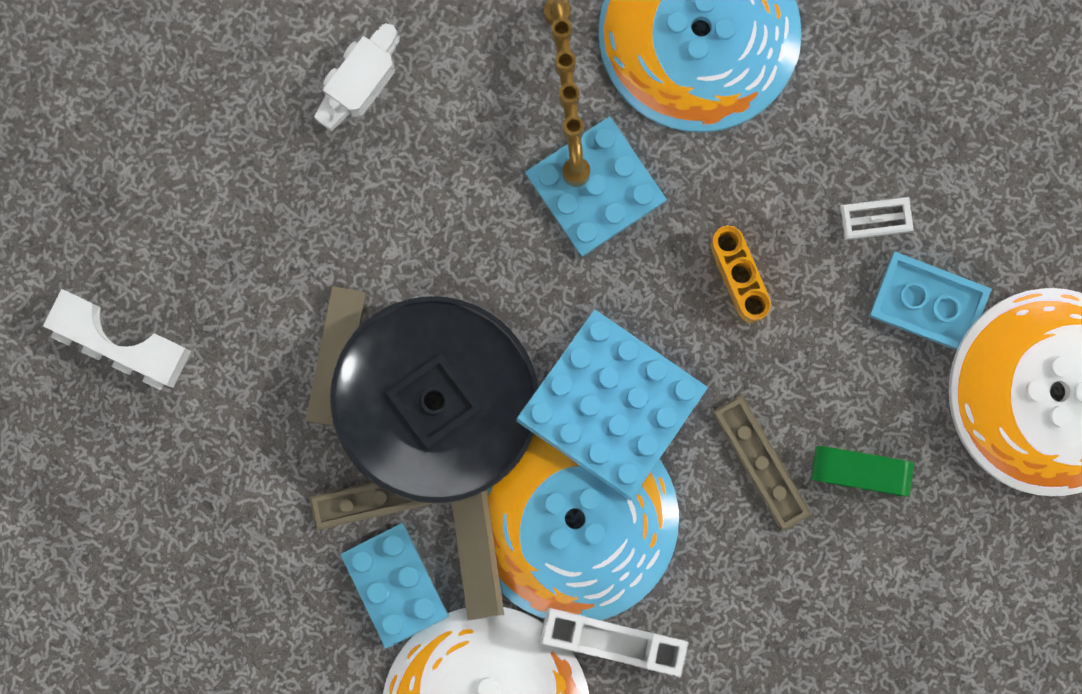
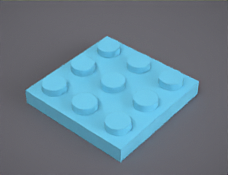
[525,116,667,257]

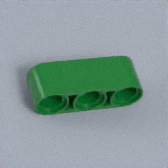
[810,446,915,497]

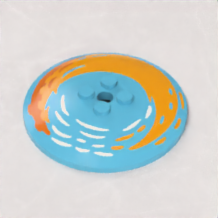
[598,0,801,133]
[487,434,679,620]

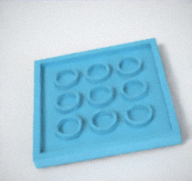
[516,309,708,501]

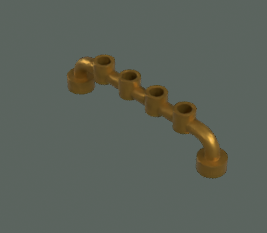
[544,0,590,187]

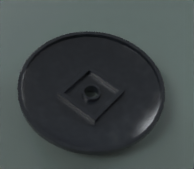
[330,296,538,503]

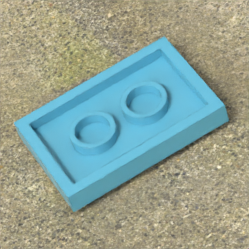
[868,251,992,351]
[340,523,449,649]

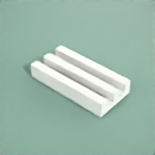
[840,197,914,240]

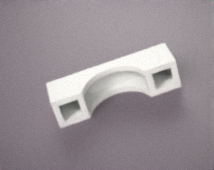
[43,289,191,390]
[539,608,688,677]

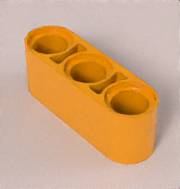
[710,225,771,323]

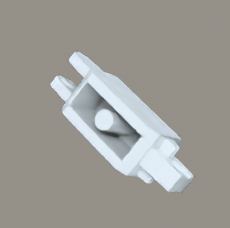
[314,23,400,131]

